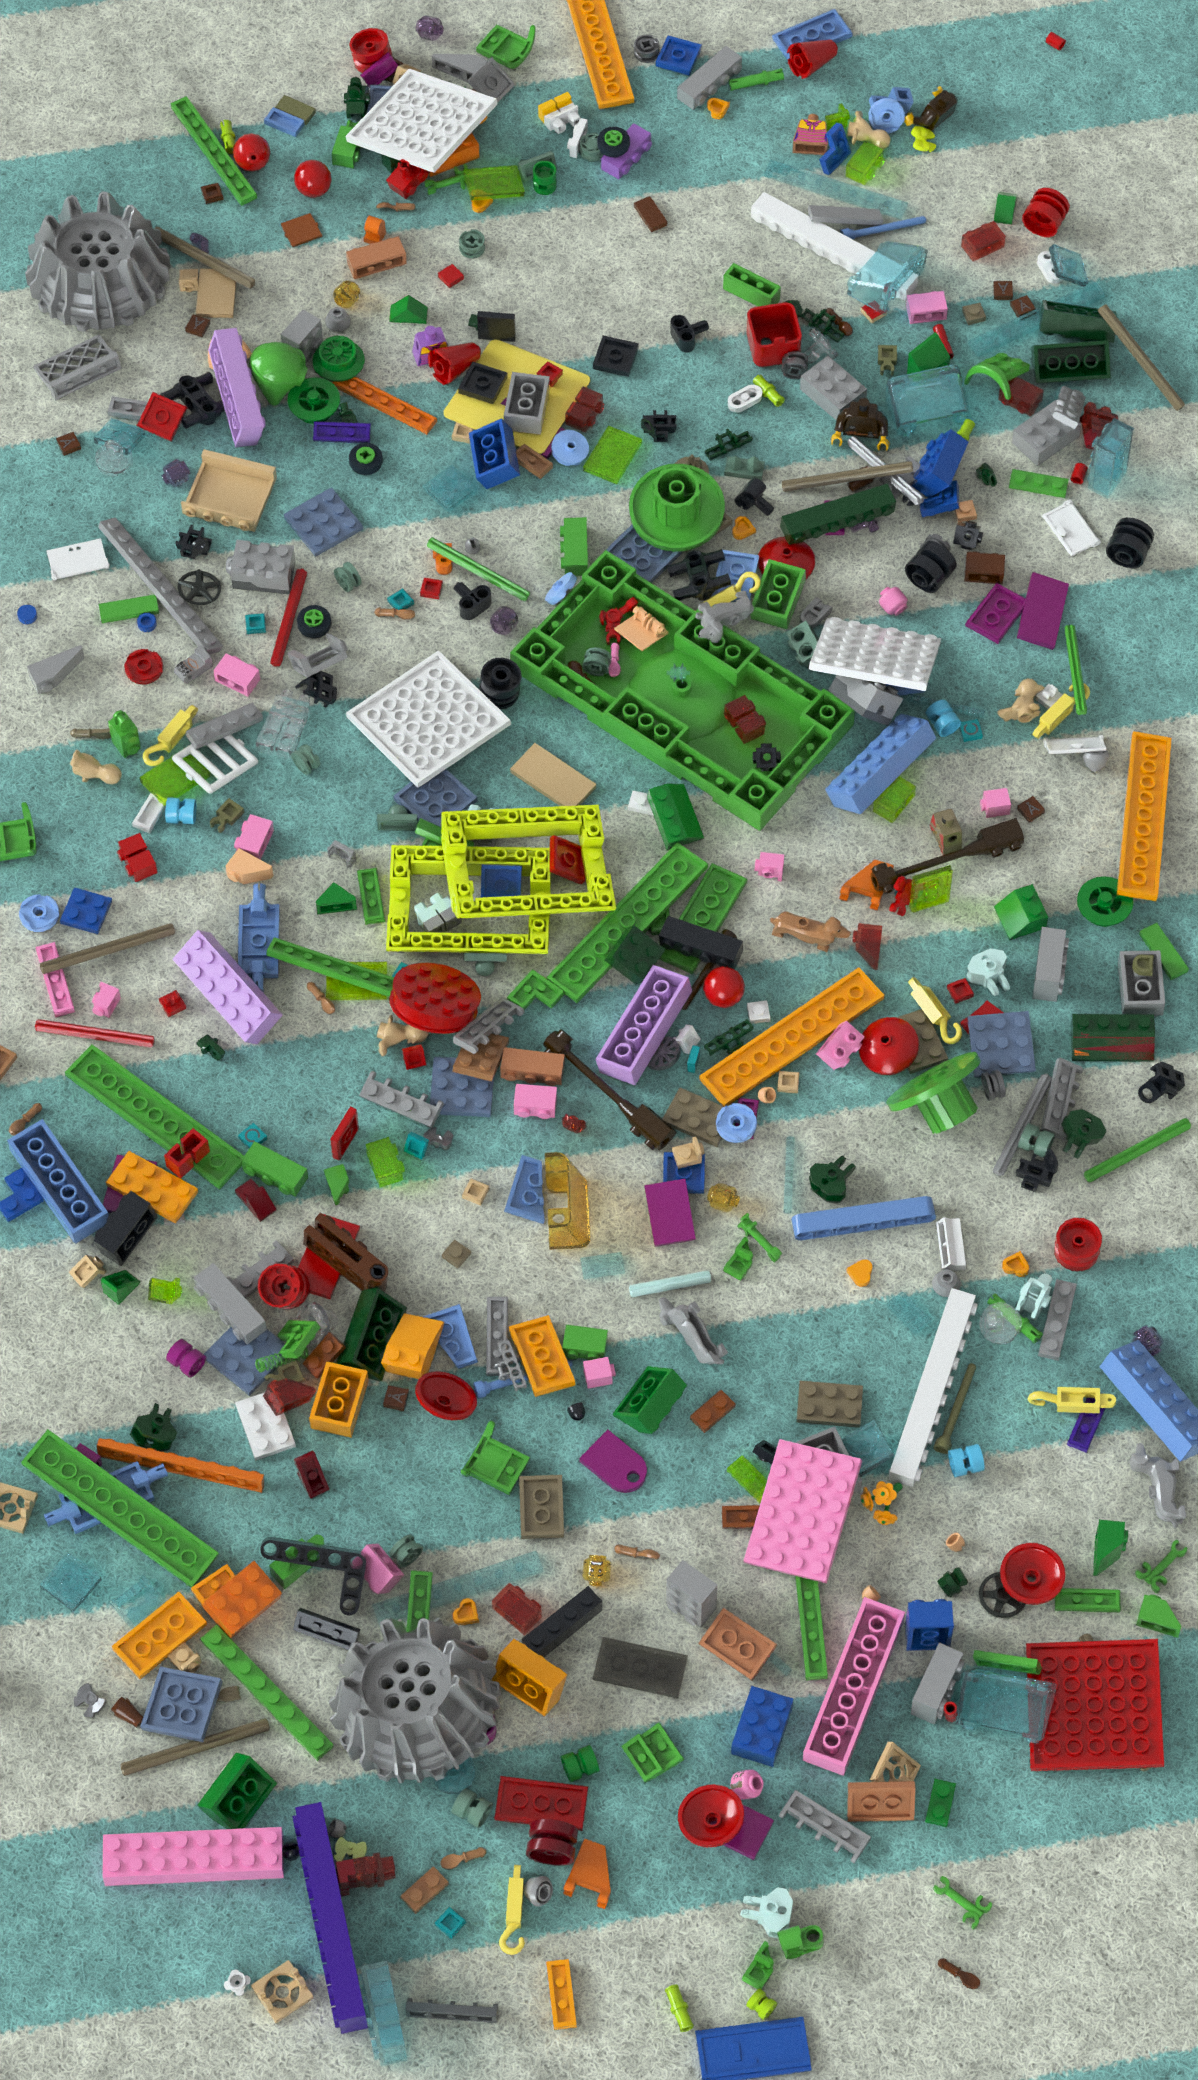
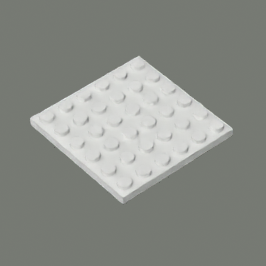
[346,69,497,173]
[809,617,941,691]
[346,651,511,788]

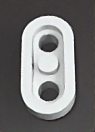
[1037,251,1064,284]
[728,385,762,413]

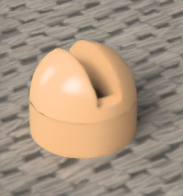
[758,1087,776,1103]
[946,1532,965,1552]
[862,1585,881,1601]

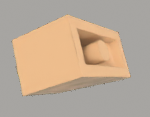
[226,848,273,884]

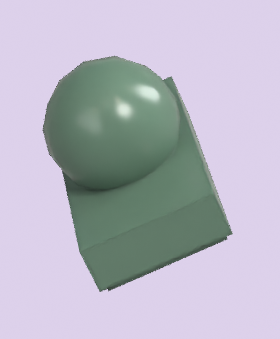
[377,804,418,831]
[463,952,507,977]

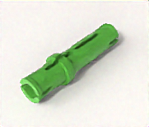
[729,68,784,91]
[987,1293,1043,1344]

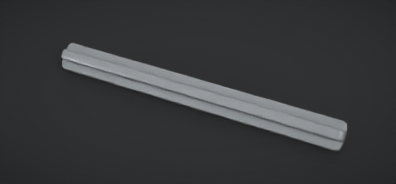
[848,436,924,505]
[993,1074,1052,1176]

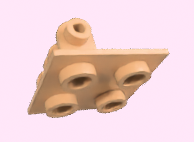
[614,606,669,651]

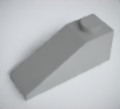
[432,54,487,83]
[27,645,84,694]

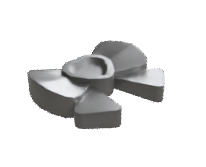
[423,1127,453,1150]
[74,1683,107,1717]

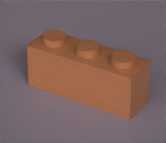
[346,236,407,279]
[500,1047,565,1086]

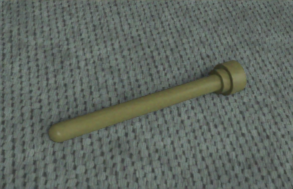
[933,1363,976,1454]

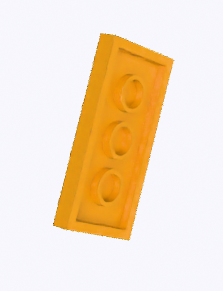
[106,1151,198,1224]
[509,1315,575,1397]
[112,1592,207,1679]

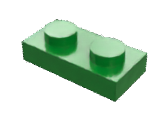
[925,1778,956,1827]

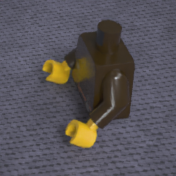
[904,86,958,131]
[831,398,890,451]

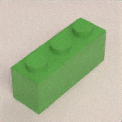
[723,263,781,306]
[560,517,588,576]
[241,1141,308,1197]

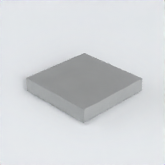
[467,57,515,103]

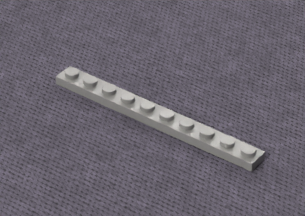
[98,517,223,655]

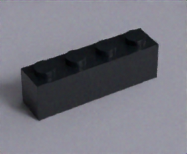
[659,916,743,969]
[522,1586,602,1657]

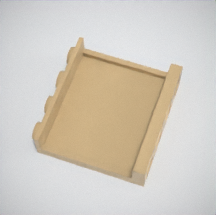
[181,449,277,532]

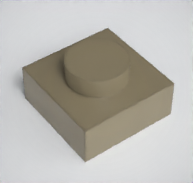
[962,303,986,325]
[442,1239,471,1269]

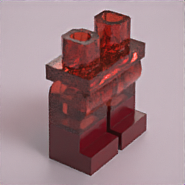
[1080,402,1126,456]
[336,1852,396,1897]

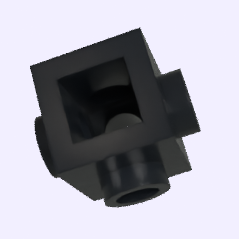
[953,521,983,550]
[753,743,781,771]

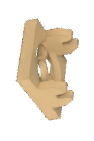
[0,1482,38,1534]
[870,1742,921,1782]
[251,1960,314,2023]

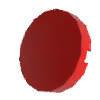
[124,649,164,685]

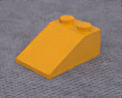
[381,1313,444,1379]

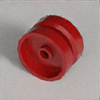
[349,28,393,73]
[1054,1218,1102,1271]

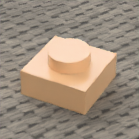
[954,500,977,522]

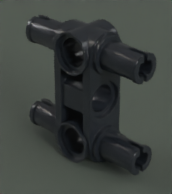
[160,372,225,429]
[667,549,732,601]

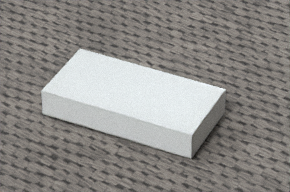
[132,793,167,834]

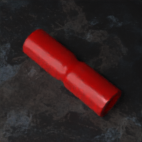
[933,324,954,359]
[944,1702,958,1722]

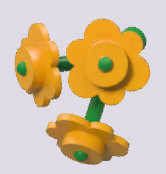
[861,1481,903,1525]

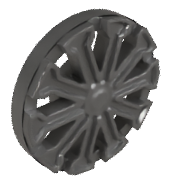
[647,1036,681,1070]

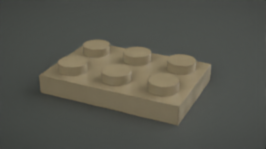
[896,1009,948,1074]
[663,1088,724,1147]
[796,1381,863,1428]
[519,1475,564,1539]

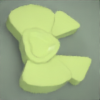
[334,1837,367,1867]

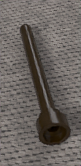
[682,929,737,1010]

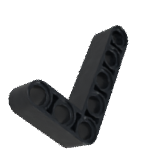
[260,1537,366,1616]

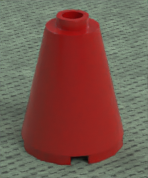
[787,39,838,79]
[428,342,481,385]

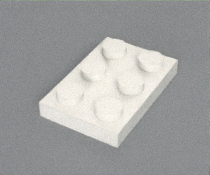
[235,1389,296,1461]

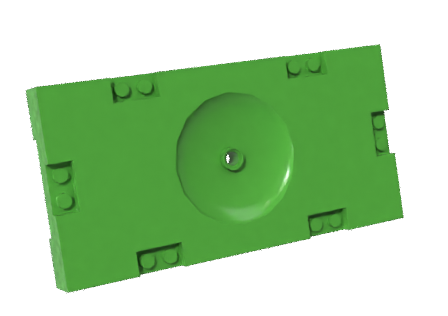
[510,550,855,831]

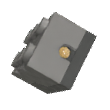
[226,540,296,594]
[828,675,903,726]

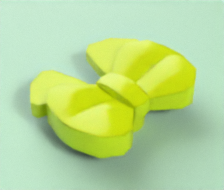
[911,126,936,152]

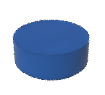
[17,605,37,624]
[137,613,157,632]

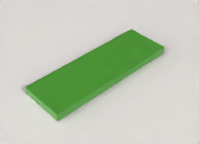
[659,863,747,974]

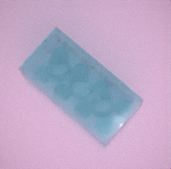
[1087,418,1134,499]
[358,1961,407,2066]

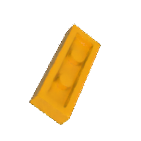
[546,1959,577,2030]

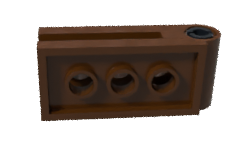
[303,1212,388,1292]

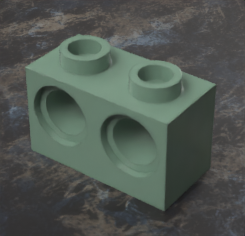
[786,620,819,669]

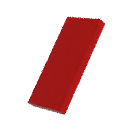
[298,1214,360,1300]
[494,1776,588,1831]

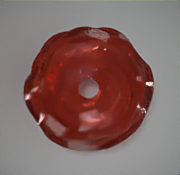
[562,1113,587,1133]

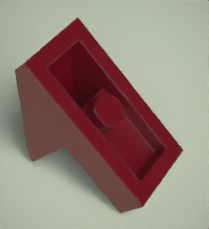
[235,1178,277,1222]
[293,1450,330,1499]

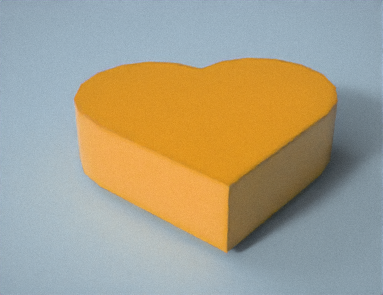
[707,98,730,119]
[471,190,493,213]
[732,516,756,540]
[1002,1251,1029,1277]
[846,1259,872,1287]
[453,1598,479,1625]

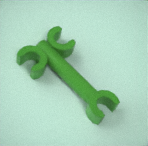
[424,164,474,195]
[737,1213,782,1263]
[1135,1540,1188,1593]
[933,1876,992,1930]

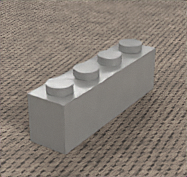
[677,46,742,110]
[194,1263,267,1344]

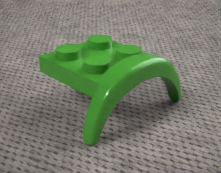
[476,24,536,69]
[964,353,1030,400]
[0,802,37,861]
[460,1421,530,1496]

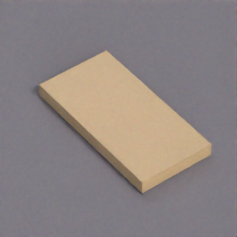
[510,743,596,806]

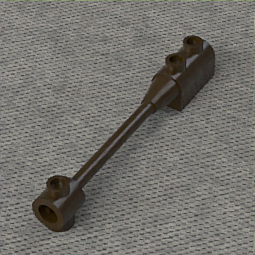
[871,818,1024,894]
[543,1029,677,1150]

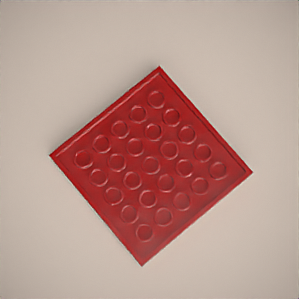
[1026,1639,1164,1771]

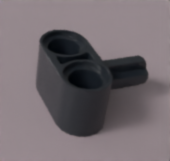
[670,315,709,353]
[734,478,774,516]
[454,582,492,620]

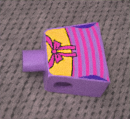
[412,326,448,366]

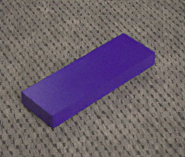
[313,421,371,443]
[1067,1393,1106,1453]

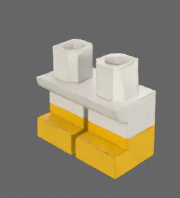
[538,92,580,134]

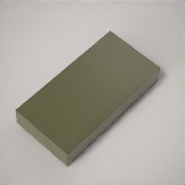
[275,95,316,125]

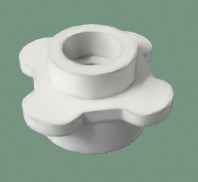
[224,1970,251,1996]

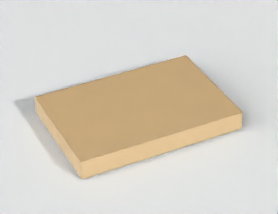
[196,269,236,318]

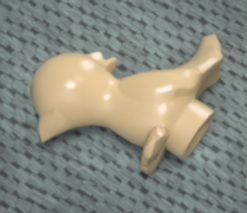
[847,111,890,151]
[998,678,1045,723]
[70,750,122,785]
[377,1015,429,1057]

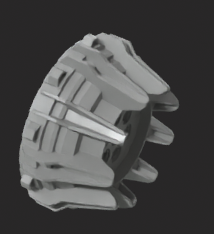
[25,191,171,332]
[329,1618,501,1783]

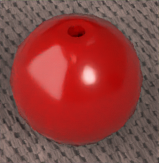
[233,133,271,172]
[294,159,332,198]
[703,966,745,1008]

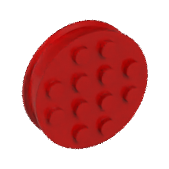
[389,963,481,1034]

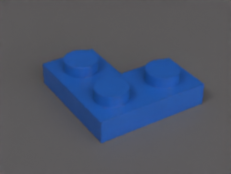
[819,123,851,175]
[920,480,959,517]
[0,1168,44,1222]

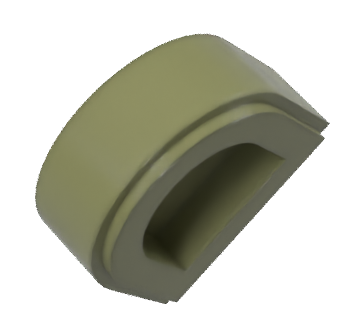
[1132,954,1154,976]

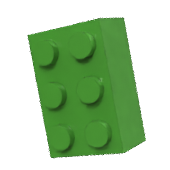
[750,559,806,629]

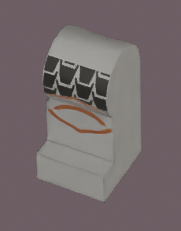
[174,646,213,684]

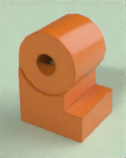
[364,215,386,244]
[433,543,453,575]

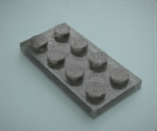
[593,1637,688,1699]

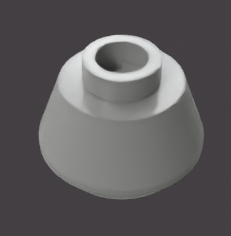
[325,307,351,331]
[1082,750,1109,771]
[932,1270,961,1297]
[524,1876,553,1907]

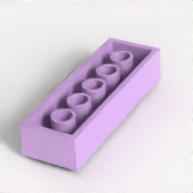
[208,328,265,448]
[173,930,283,1044]
[595,965,692,1085]

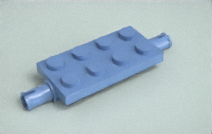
[238,883,280,992]
[43,1461,168,1534]

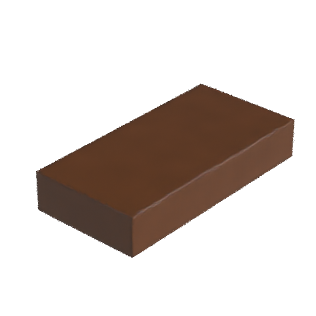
[634,196,667,232]

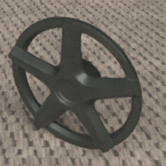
[178,569,221,605]
[979,1572,1026,1618]

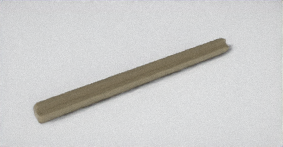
[155,227,255,289]
[1098,304,1185,411]
[782,461,913,492]
[40,923,175,974]
[120,1718,270,1776]

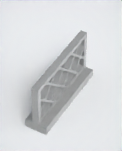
[33,335,121,401]

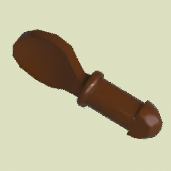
[827,308,853,336]
[568,660,596,685]
[938,1958,980,1989]

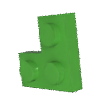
[507,969,564,1010]
[277,1320,320,1358]

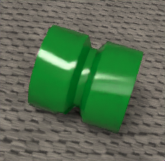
[533,161,557,195]
[560,1745,600,1783]

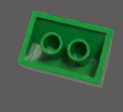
[647,783,704,850]
[612,1366,687,1434]
[197,1753,277,1829]

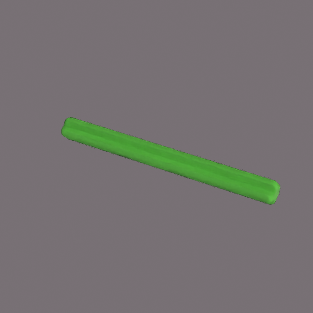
[427,537,530,601]
[1065,625,1087,715]
[1084,1118,1191,1182]

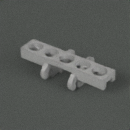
[494,1340,527,1391]

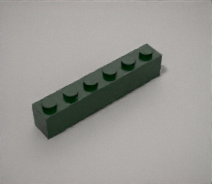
[780,483,896,545]

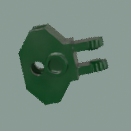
[344,77,371,119]
[1061,1109,1106,1159]
[809,1156,856,1203]
[130,1403,177,1452]

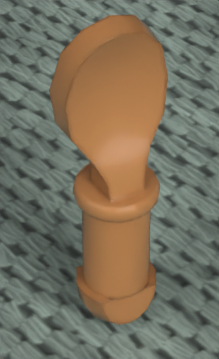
[376,202,416,212]
[374,607,415,620]
[307,982,335,1014]
[9,1103,42,1136]
[614,1544,660,1559]
[441,1847,486,1869]

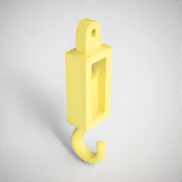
[695,572,761,611]
[1032,683,1090,739]
[142,705,198,766]
[908,977,962,1044]
[1028,1387,1116,1413]
[499,1865,525,1955]

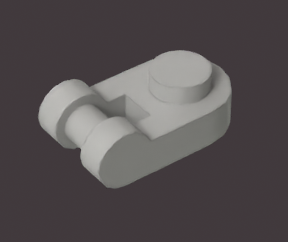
[800,597,833,628]

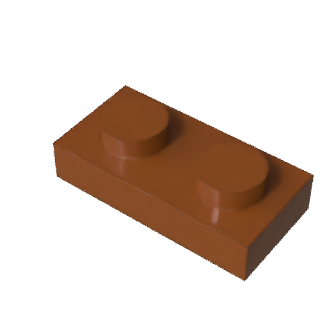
[302,1332,346,1379]
[690,1390,736,1433]
[722,1505,760,1529]

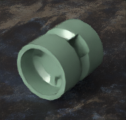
[1018,1123,1055,1158]
[451,1788,493,1828]

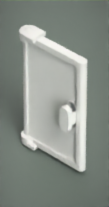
[1042,499,1101,557]
[46,538,110,581]
[1043,735,1106,754]

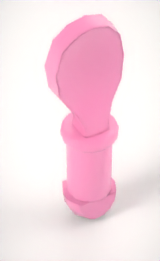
[609,643,621,677]

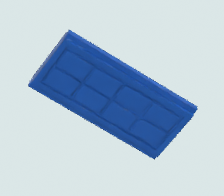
[695,2017,812,2080]

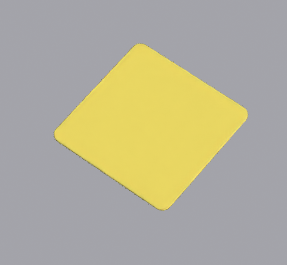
[443,340,590,454]

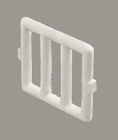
[172,735,258,794]

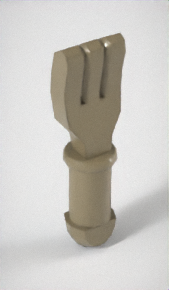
[70,728,111,739]
[216,1686,241,1703]

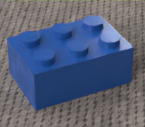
[469,419,520,489]
[912,429,969,498]
[905,1599,954,1651]
[731,1686,794,1767]

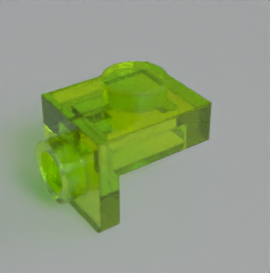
[825,103,850,132]
[148,1278,182,1304]

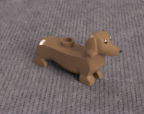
[770,911,851,952]

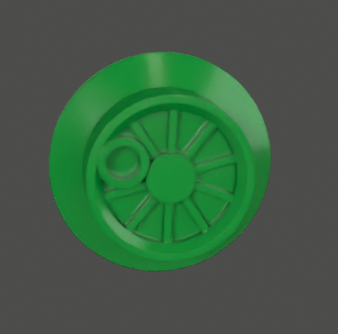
[312,336,365,382]
[287,377,340,424]
[1077,876,1133,927]

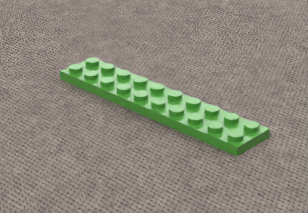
[546,842,708,1003]
[65,1044,244,1190]
[21,1429,219,1588]

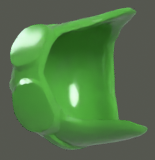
[249,342,308,406]

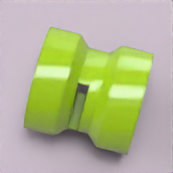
[746,1988,778,2021]

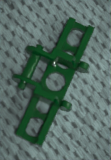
[801,308,844,343]
[705,429,753,460]
[704,1019,754,1056]

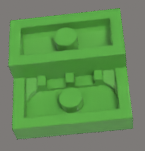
[621,1722,684,1783]

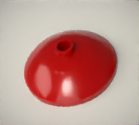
[758,536,815,579]
[859,1017,919,1075]
[415,1371,477,1421]
[1000,1543,1065,1605]
[678,1784,745,1847]

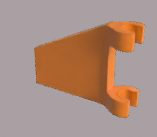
[839,860,894,910]
[563,1838,611,1909]

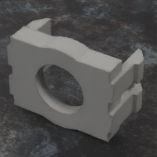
[327,840,357,868]

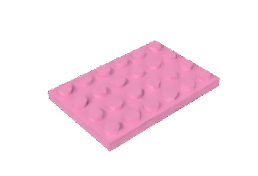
[744,1439,862,1584]

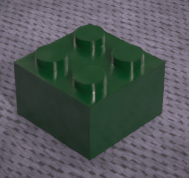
[604,925,665,984]

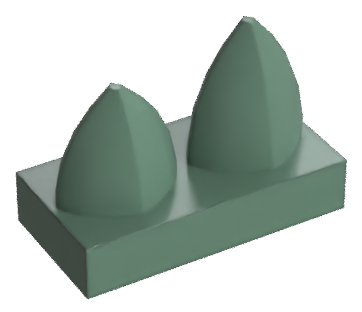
[518,151,557,182]
[724,456,765,481]

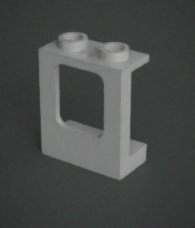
[288,633,348,677]

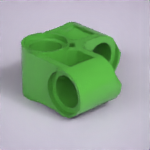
[777,1925,824,1959]

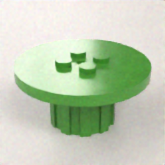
[629,464,725,552]
[886,1052,981,1134]

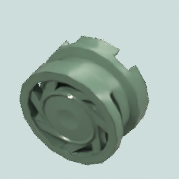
[580,133,604,162]
[459,229,485,259]
[334,562,362,593]
[582,647,612,676]
[291,744,321,775]
[389,1534,423,1568]

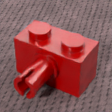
[386,159,429,199]

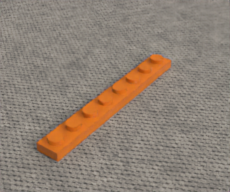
[97,1438,264,1493]

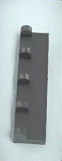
[405,1998,498,2023]

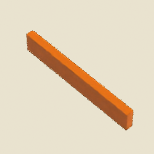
[333,377,437,435]

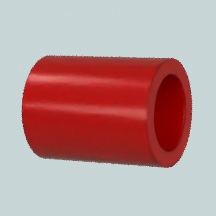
[1045,32,1066,51]
[1070,463,1088,485]

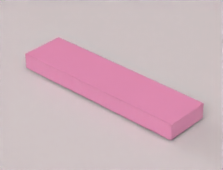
[35,942,75,1017]

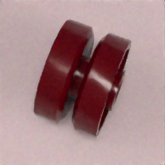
[526,1819,578,1866]

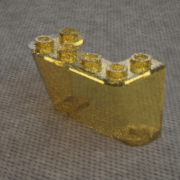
[545,1152,591,1250]

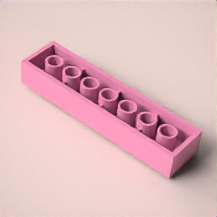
[803,1597,905,1776]
[103,1827,284,1886]

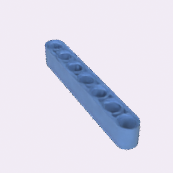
[791,1196,936,1241]

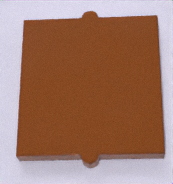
[281,213,322,247]

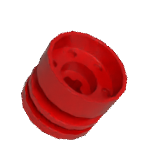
[1022,187,1070,238]
[258,1264,310,1309]

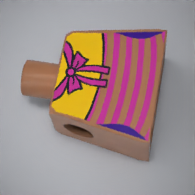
[793,114,828,155]

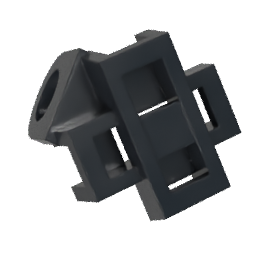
[641,410,677,442]
[175,525,212,559]
[295,671,337,708]
[1138,1062,1185,1103]
[1016,1149,1058,1192]

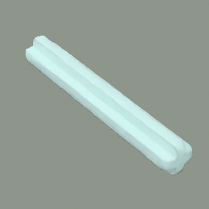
[629,1270,711,1297]

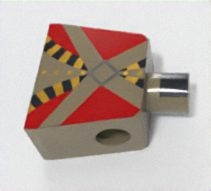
[930,809,962,855]

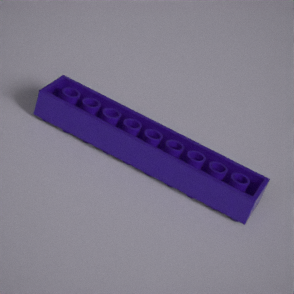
[292,1802,368,2034]

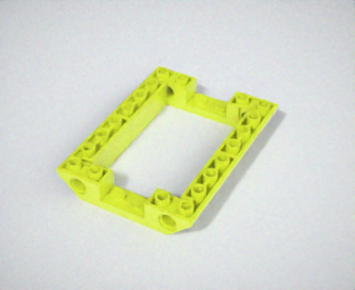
[441,805,616,918]
[386,845,551,954]

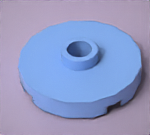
[868,98,905,134]
[551,430,589,466]
[545,572,577,605]
[19,894,59,932]
[716,1103,757,1143]

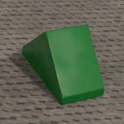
[994,192,1018,225]
[389,295,428,324]
[316,882,357,915]
[101,1270,141,1305]

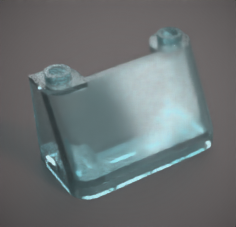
[847,241,928,315]
[885,365,971,436]
[956,1668,1057,1743]

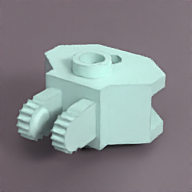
[966,948,1010,996]
[1016,1273,1052,1321]
[740,1887,793,1939]

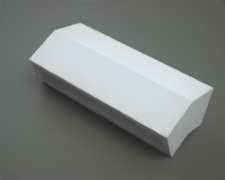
[936,1217,966,1271]

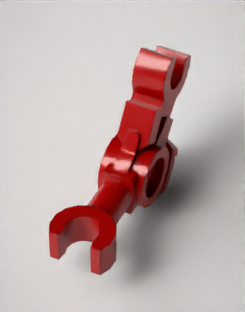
[599,597,638,645]
[889,876,937,916]

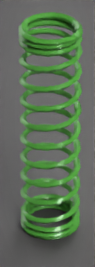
[255,1347,309,1373]

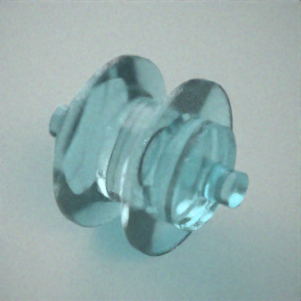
[667,663,690,683]

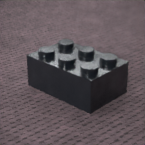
[93,1190,158,1266]

